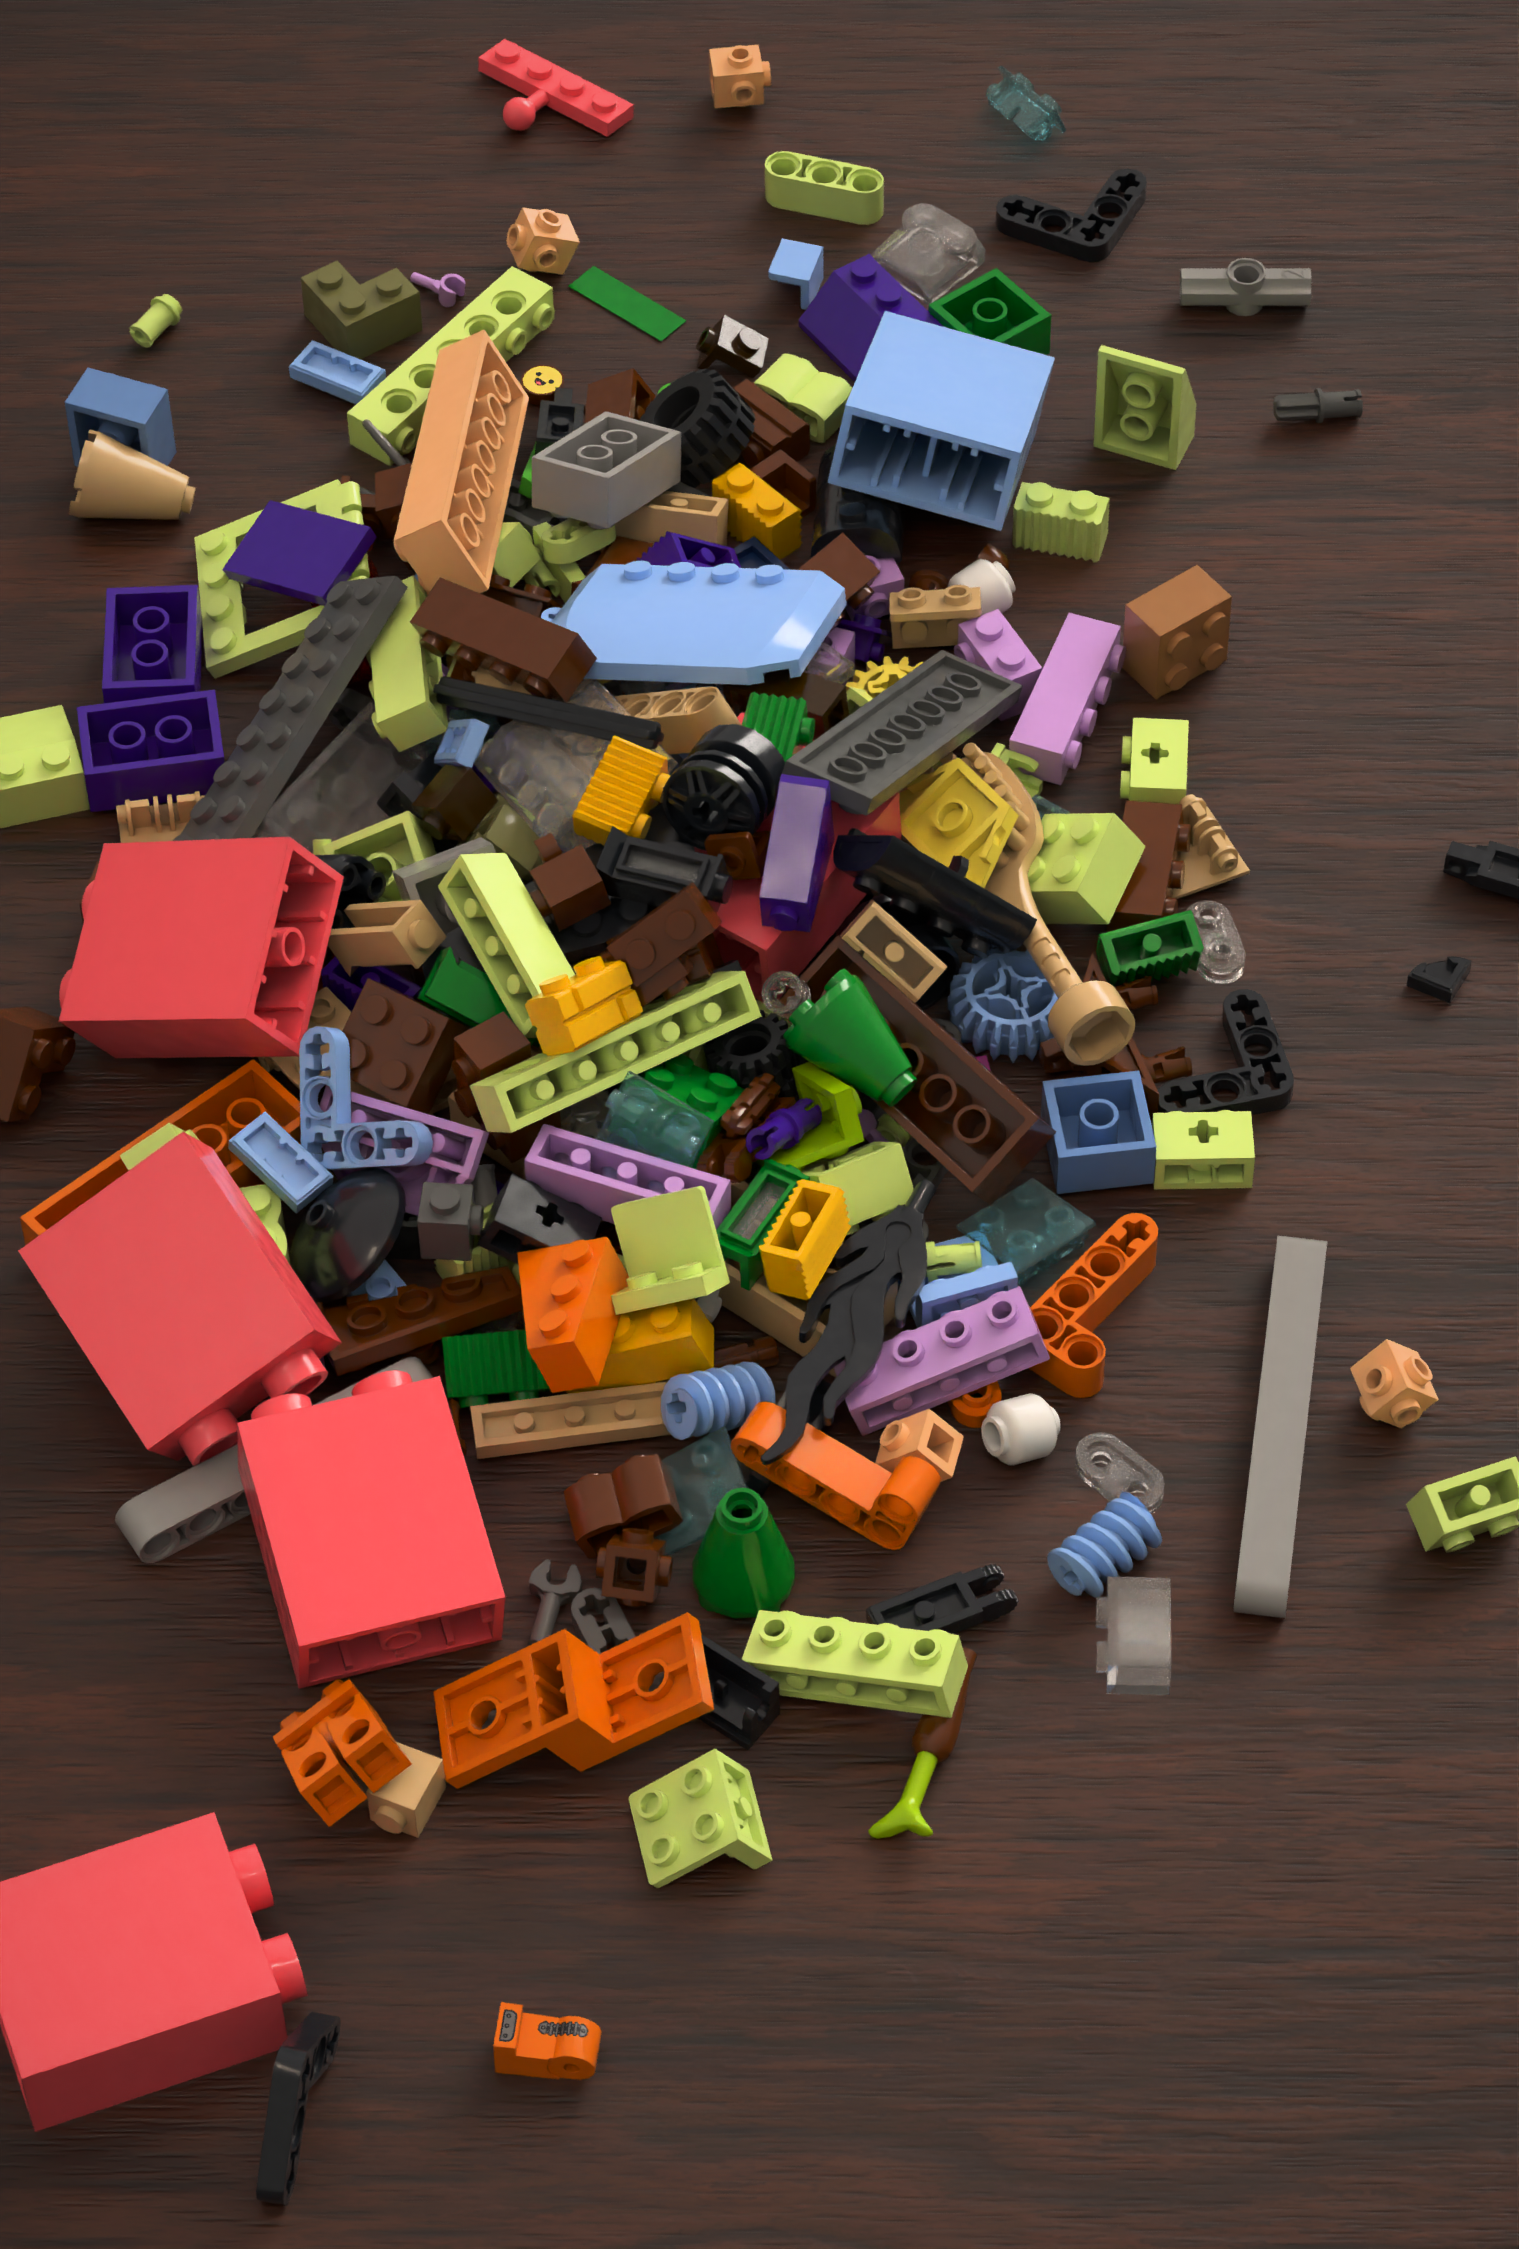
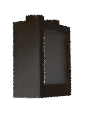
[723,669,849,740]

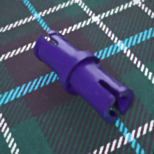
[746,1098,822,1160]

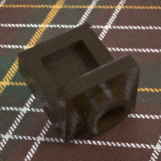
[696,315,769,378]

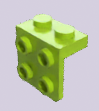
[755,1062,864,1172]

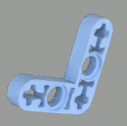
[299,1026,433,1170]

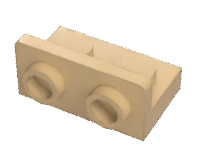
[889,585,982,649]

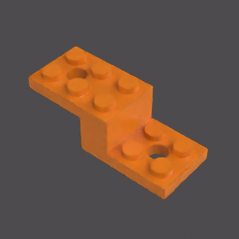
[433,1612,714,1789]

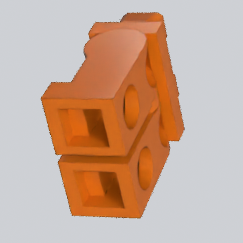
[273,1679,412,1827]

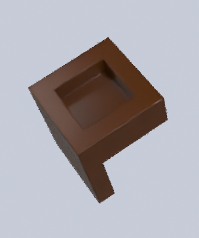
[750,449,816,518]

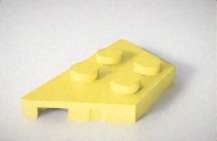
[899,758,1019,888]

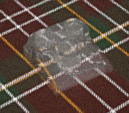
[871,203,985,306]

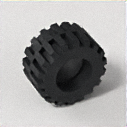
[640,369,756,488]

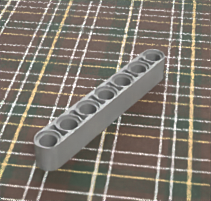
[115,1357,447,1564]

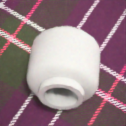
[948,559,1016,615]
[981,1393,1061,1465]

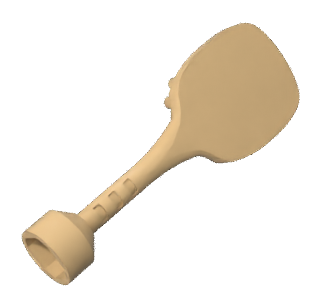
[899,742,1135,1066]

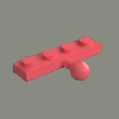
[478,39,634,137]

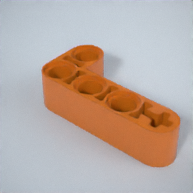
[1029,1213,1158,1398]
[730,1401,941,1550]

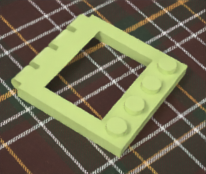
[194,479,370,679]

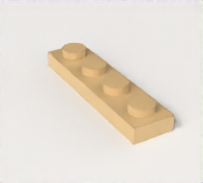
[470,1381,671,1459]

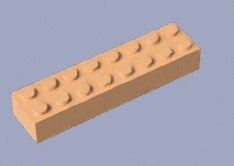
[394,330,529,594]

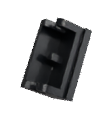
[698,1634,780,1750]

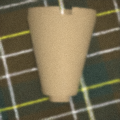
[69,430,196,520]

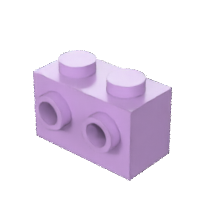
[954,609,1043,721]

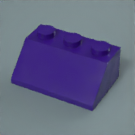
[799,254,944,382]

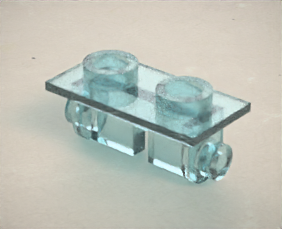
[986,65,1066,141]

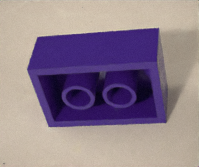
[102,585,203,703]
[77,689,225,812]

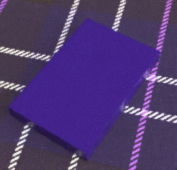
[222,500,377,606]

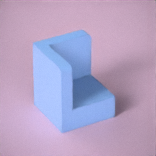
[769,239,823,310]

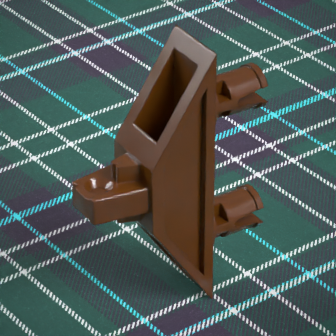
[1039,951,1192,1121]

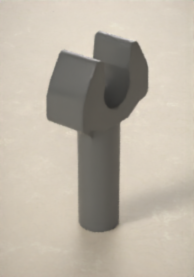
[528,1559,582,1646]

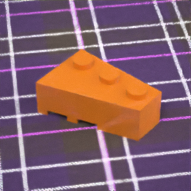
[517,1237,629,1393]

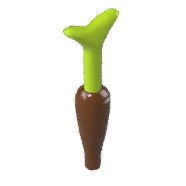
[868,1647,977,1839]

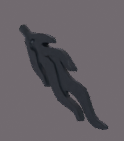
[761,1180,936,1465]

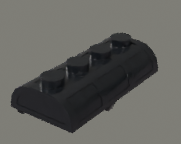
[810,444,906,563]
[833,828,1037,958]

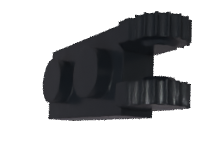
[866,1563,1019,1634]

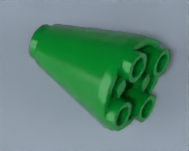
[783,968,918,1107]
[692,1488,795,1618]

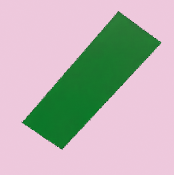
[568,266,686,341]

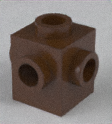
[596,1528,673,1606]

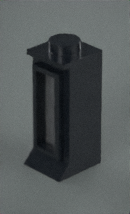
[596,826,733,914]

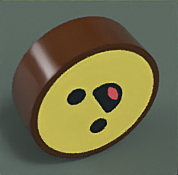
[521,365,565,406]

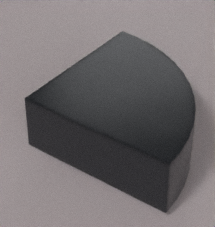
[1407,956,1472,1003]

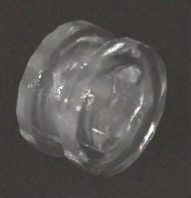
[761,971,811,1019]

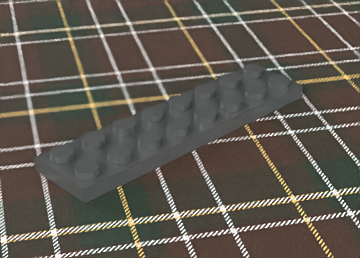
[173,576,408,841]
[782,650,1023,816]

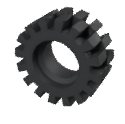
[703,1010,797,1089]

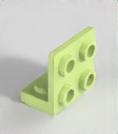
[611,1186,730,1315]
[629,1749,773,1888]

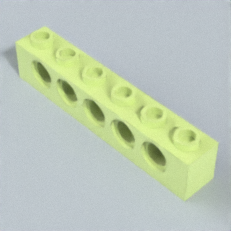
[347,266,555,466]
[470,971,762,1133]

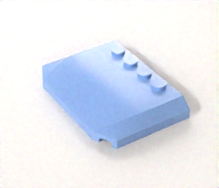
[552,561,847,685]

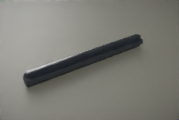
[433,676,664,750]

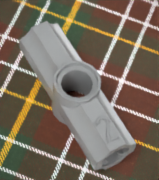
[1179,258,1311,316]

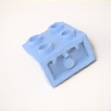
[898,1232,1018,1328]

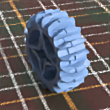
[948,949,1058,1063]

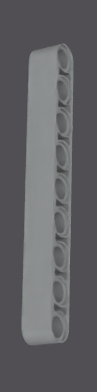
[1233,1236,1327,1618]

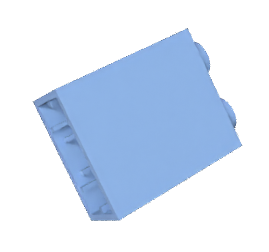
[827,311,1055,531]

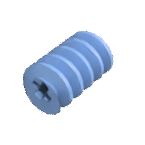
[660,1361,776,1440]
[1047,1491,1162,1598]

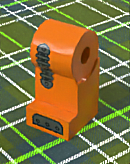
[493,2002,602,2080]

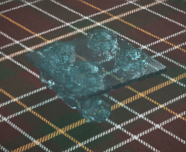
[595,1070,714,1168]
[956,1178,1096,1286]
[658,1426,747,1556]

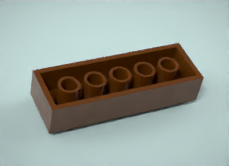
[773,935,1056,1205]

